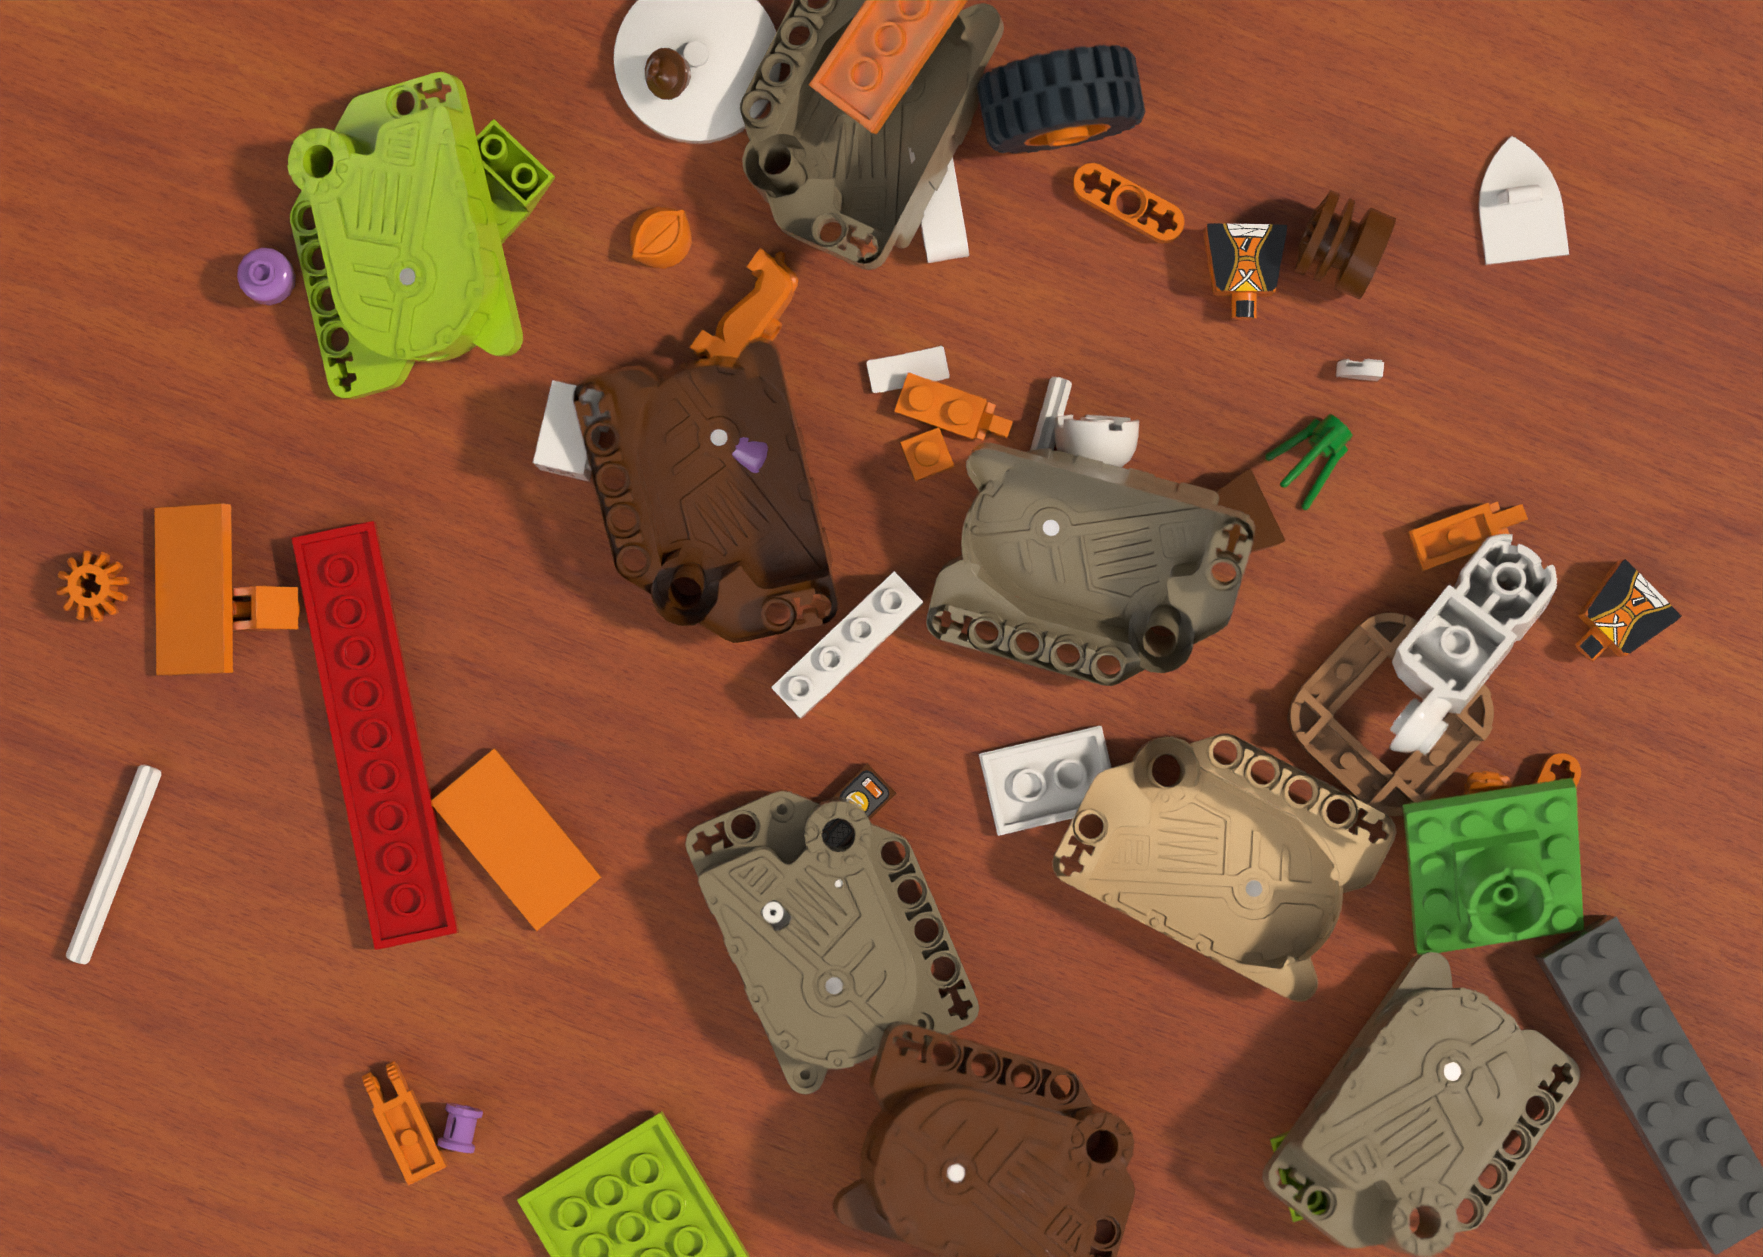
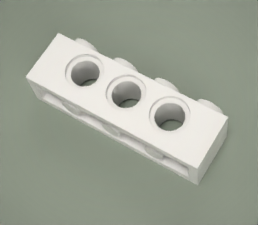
[771,571,923,719]

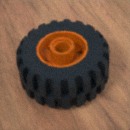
[977,45,1145,154]

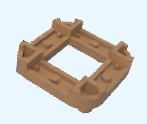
[1287,613,1494,816]

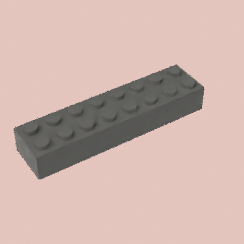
[1535,915,1763,1255]

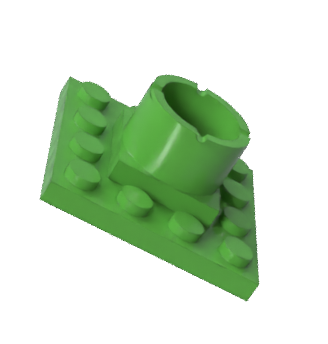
[1403,778,1584,954]

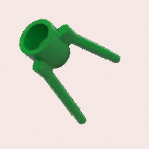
[1265,414,1353,510]

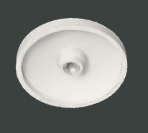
[614,0,781,144]

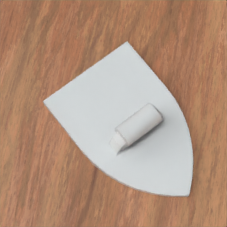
[1479,136,1569,265]

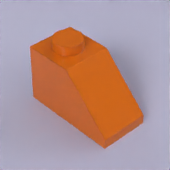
[232,586,300,632]

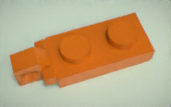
[894,372,1013,441]
[1407,502,1528,571]

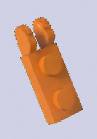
[362,1061,448,1185]

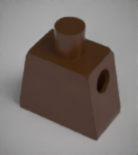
[1216,469,1286,556]

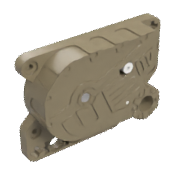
[685,790,979,1094]

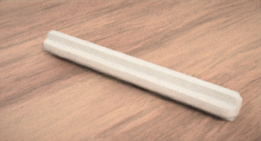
[66,765,161,964]

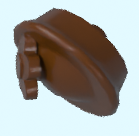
[645,48,691,100]

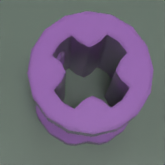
[437,1103,483,1153]

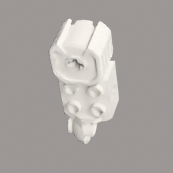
[1389,534,1557,755]

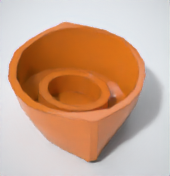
[630,206,692,269]

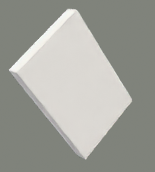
[979,726,1111,836]

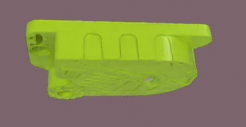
[287,72,523,399]

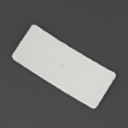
[866,346,950,393]

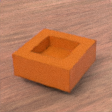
[900,427,954,482]

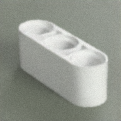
[908,148,969,263]

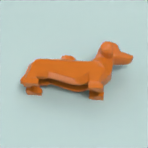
[689,248,798,358]

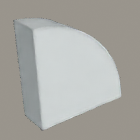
[1336,359,1384,381]

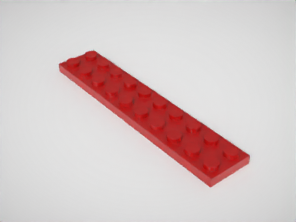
[291,521,459,950]

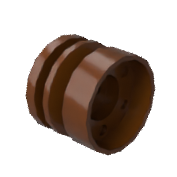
[1294,190,1396,300]

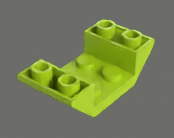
[477,119,555,243]

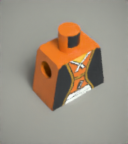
[1204,223,1287,320]
[1575,559,1682,662]

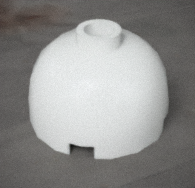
[1055,415,1139,467]

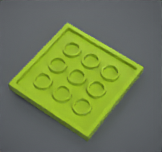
[517,1111,750,1257]

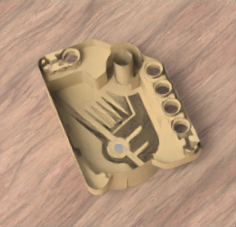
[1052,733,1396,1002]

